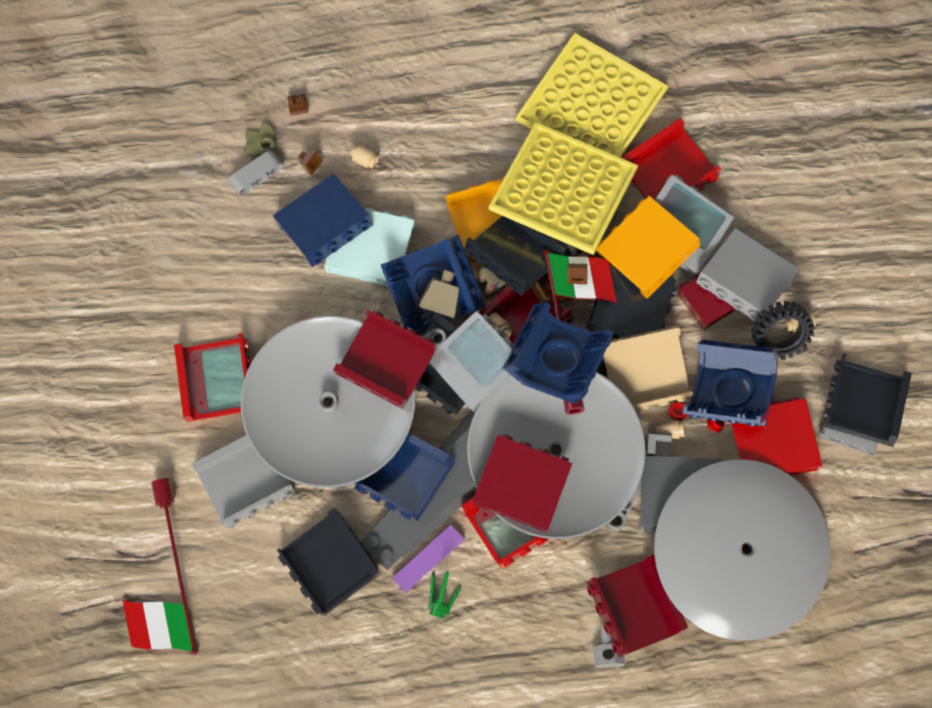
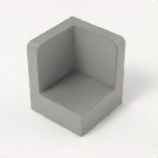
[646,434,672,457]

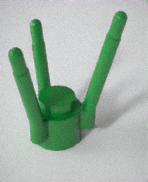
[428,571,461,619]

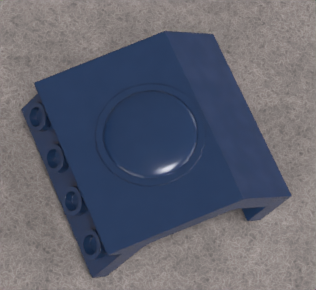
[381,235,486,333]
[503,302,614,404]
[683,339,779,426]

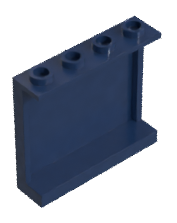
[272,174,373,267]
[353,433,456,521]

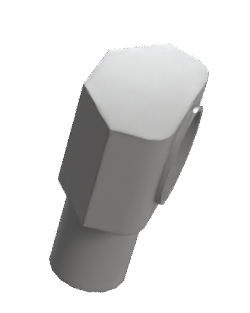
[593,625,625,668]

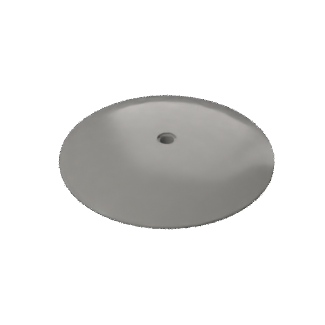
[241,316,415,488]
[467,372,645,539]
[654,460,831,641]

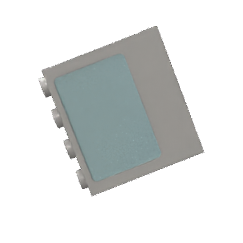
[655,175,734,276]
[430,311,514,413]

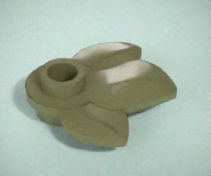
[243,123,276,156]

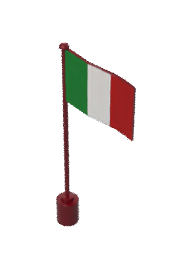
[543,250,616,415]
[122,478,198,655]

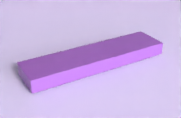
[392,525,464,593]

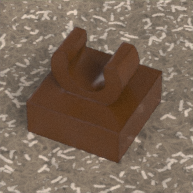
[288,94,308,116]
[298,148,323,175]
[568,263,588,285]

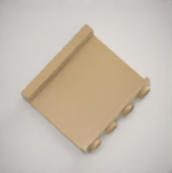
[603,326,693,410]

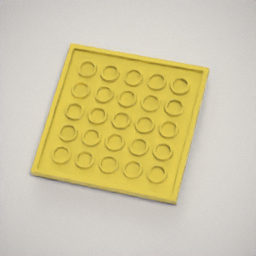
[516,33,668,158]
[489,122,638,255]

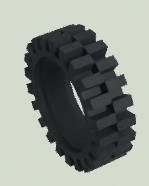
[751,301,815,360]

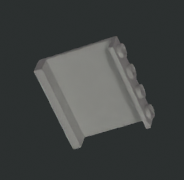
[696,228,800,322]
[192,435,295,528]

